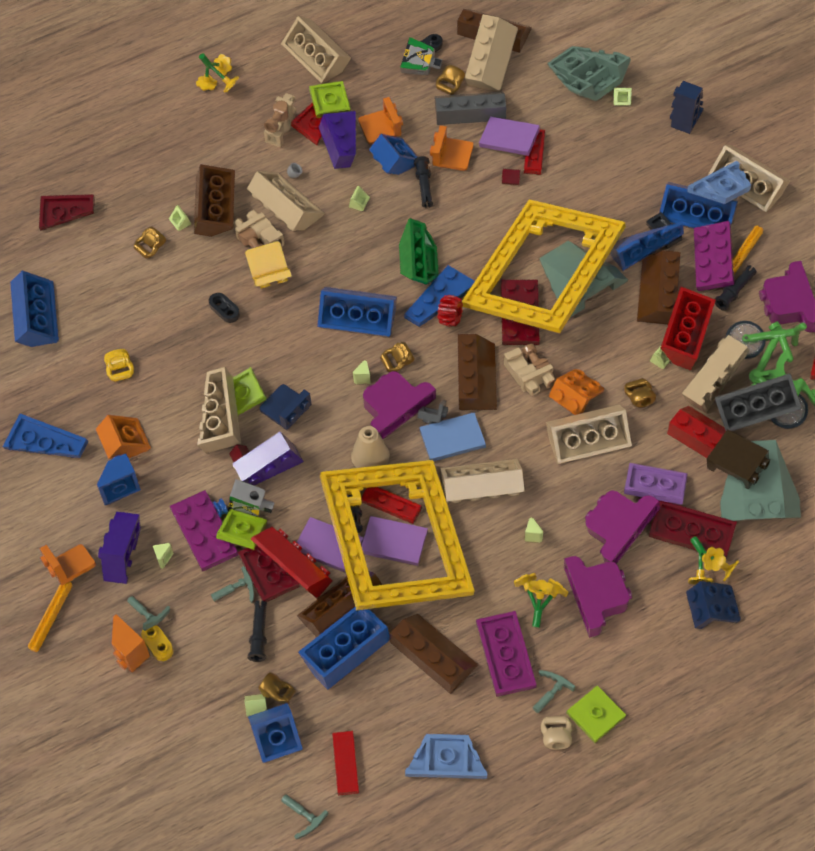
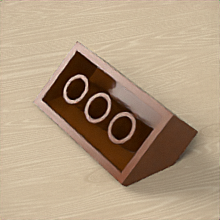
[457,9,532,53]
[194,164,235,237]
[637,250,681,325]
[458,334,497,410]
[297,571,382,637]
[389,614,478,694]

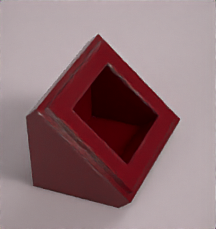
[502,168,521,185]
[229,444,250,463]

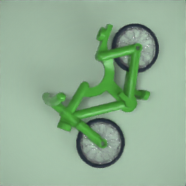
[725,321,815,429]

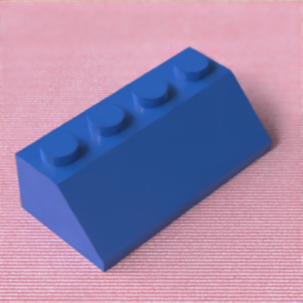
[659,182,739,228]
[10,270,59,347]
[317,287,397,337]
[298,607,390,690]

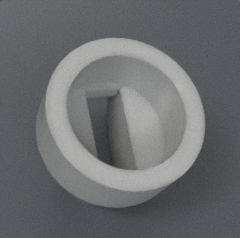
[287,163,303,178]

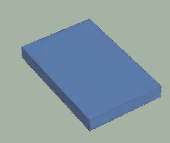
[419,413,486,461]

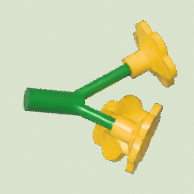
[196,53,239,93]
[688,537,739,585]
[514,573,569,628]

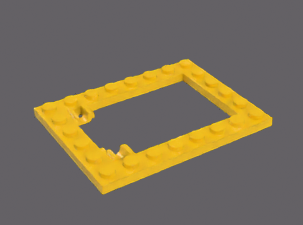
[462,199,626,333]
[320,460,475,611]

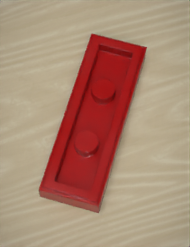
[524,129,545,175]
[361,487,422,524]
[332,731,359,796]

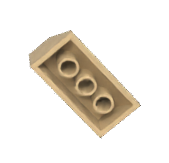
[465,14,518,92]
[281,16,351,84]
[708,145,790,212]
[247,171,324,231]
[546,405,632,464]
[441,459,524,503]

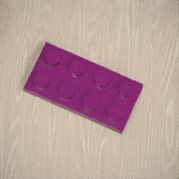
[694,221,734,291]
[170,490,238,572]
[476,611,537,697]

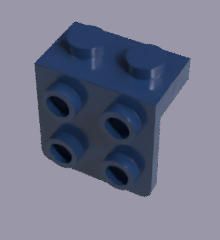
[260,384,312,430]
[686,581,741,629]

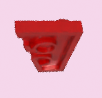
[291,102,322,145]

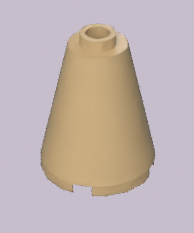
[351,426,390,468]

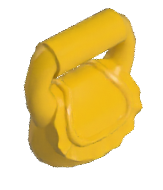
[104,349,134,382]

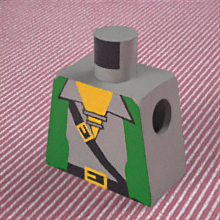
[400,37,443,75]
[228,479,275,517]

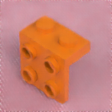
[358,97,403,144]
[430,125,473,171]
[549,369,604,415]
[39,544,96,585]

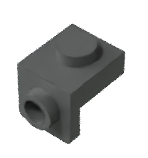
[418,400,448,423]

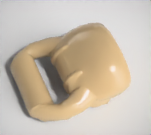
[541,716,572,750]

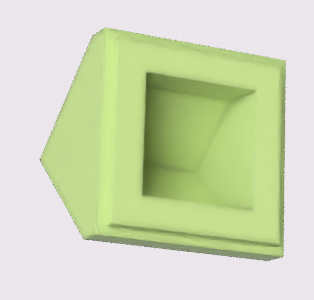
[613,88,632,105]
[349,186,370,211]
[169,205,191,231]
[650,346,670,369]
[353,360,371,384]
[525,517,543,543]
[153,543,173,569]
[244,694,267,717]

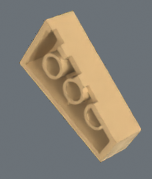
[682,335,749,414]
[197,367,241,453]

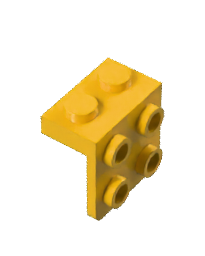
[245,241,291,289]

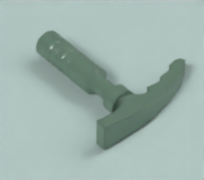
[211,566,254,603]
[127,596,170,631]
[532,670,575,713]
[281,794,329,839]

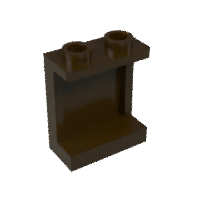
[706,429,770,489]

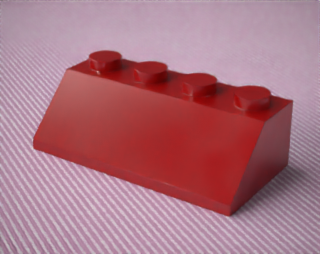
[660,287,716,371]
[667,405,726,458]
[251,527,333,599]

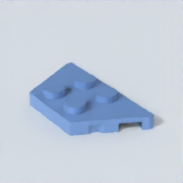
[687,161,751,204]
[405,734,487,779]

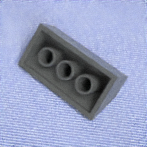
[434,92,506,125]
[715,373,802,431]

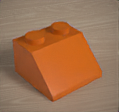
[96,415,151,459]
[112,614,150,673]

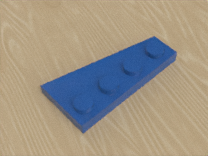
[404,265,475,327]
[2,414,89,458]

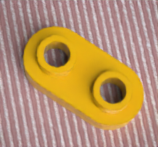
[141,625,173,661]

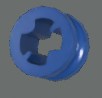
[212,498,228,518]

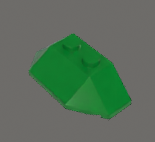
[399,218,439,285]

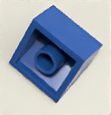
[369,134,418,175]
[97,454,141,506]
[248,703,303,763]

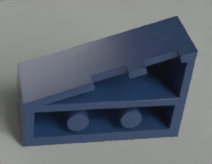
[670,81,704,134]

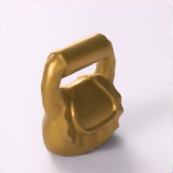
[436,65,465,95]
[134,227,166,258]
[380,342,415,372]
[624,378,656,408]
[258,672,296,704]

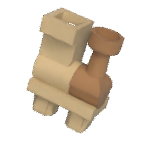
[264,93,296,148]
[233,210,284,248]
[504,344,555,396]

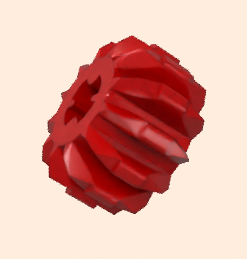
[437,295,463,327]

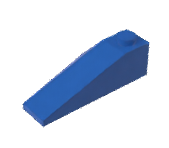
[610,222,684,271]

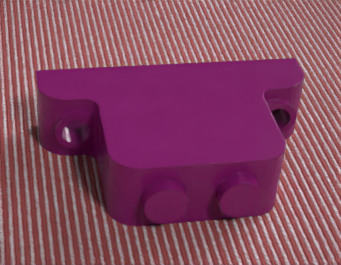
[759,261,815,333]
[363,371,436,439]
[585,490,660,564]
[564,556,632,638]

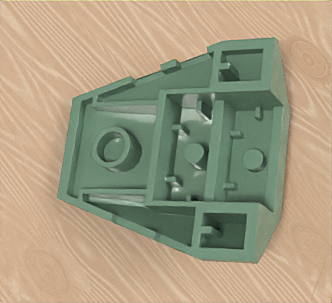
[548,46,631,101]
[540,241,628,317]
[720,440,801,521]

